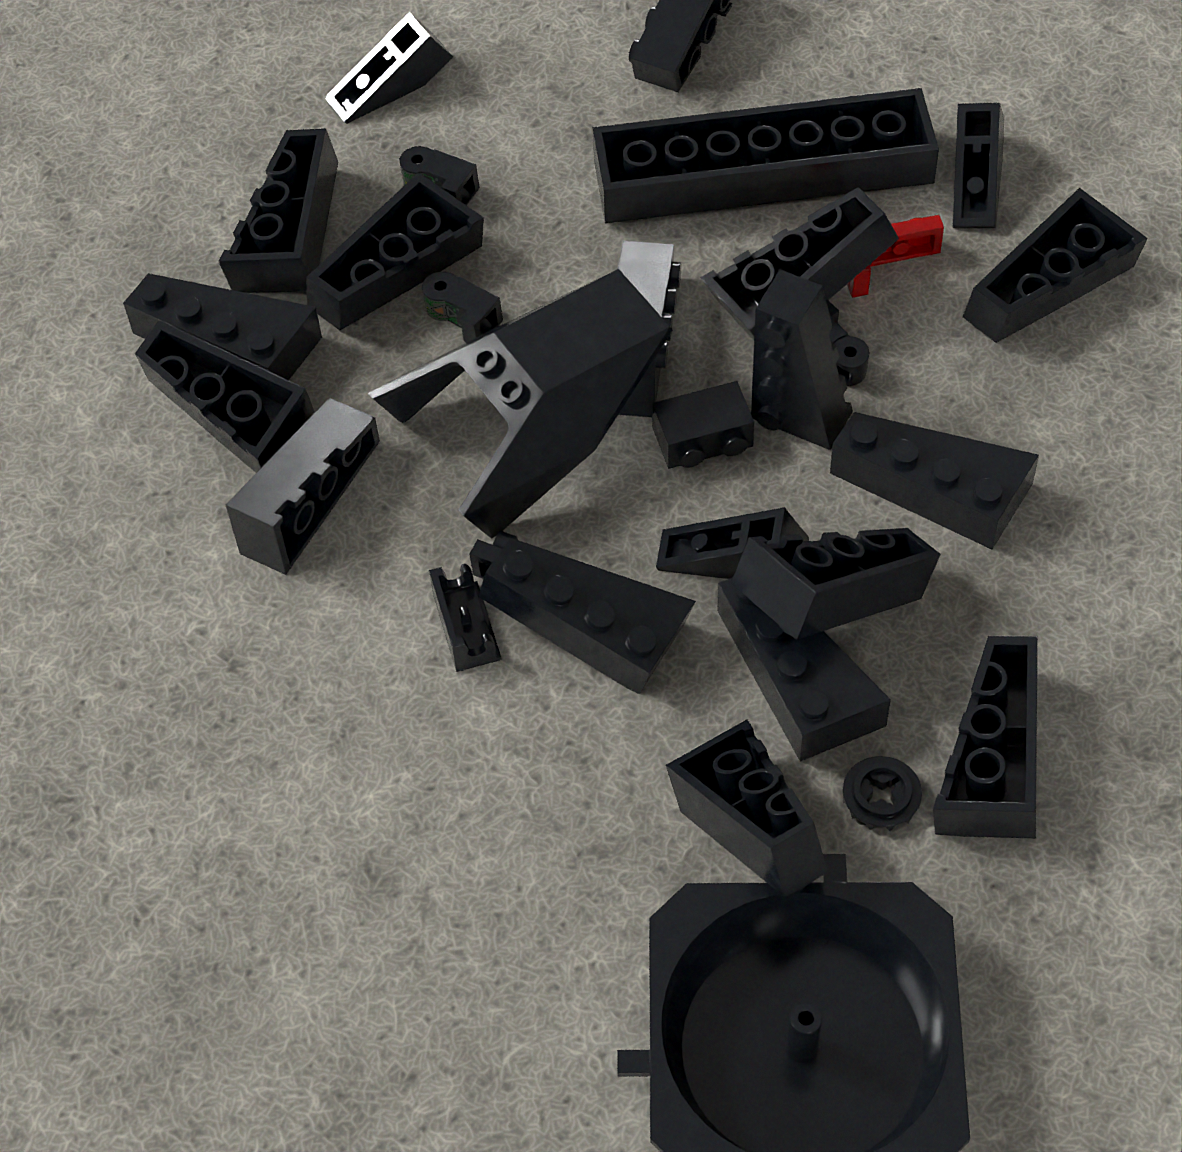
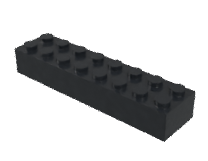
[592,88,939,224]

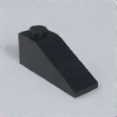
[324,12,453,124]
[953,103,1004,228]
[656,507,809,579]

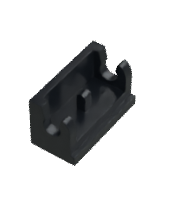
[429,564,502,672]

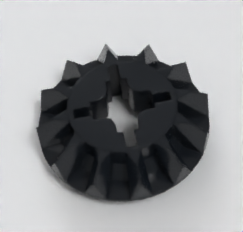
[843,756,922,831]

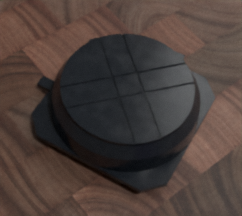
[617,854,970,1152]

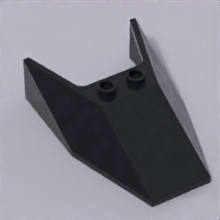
[368,269,673,538]

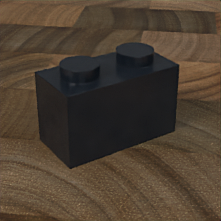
[652,381,755,469]

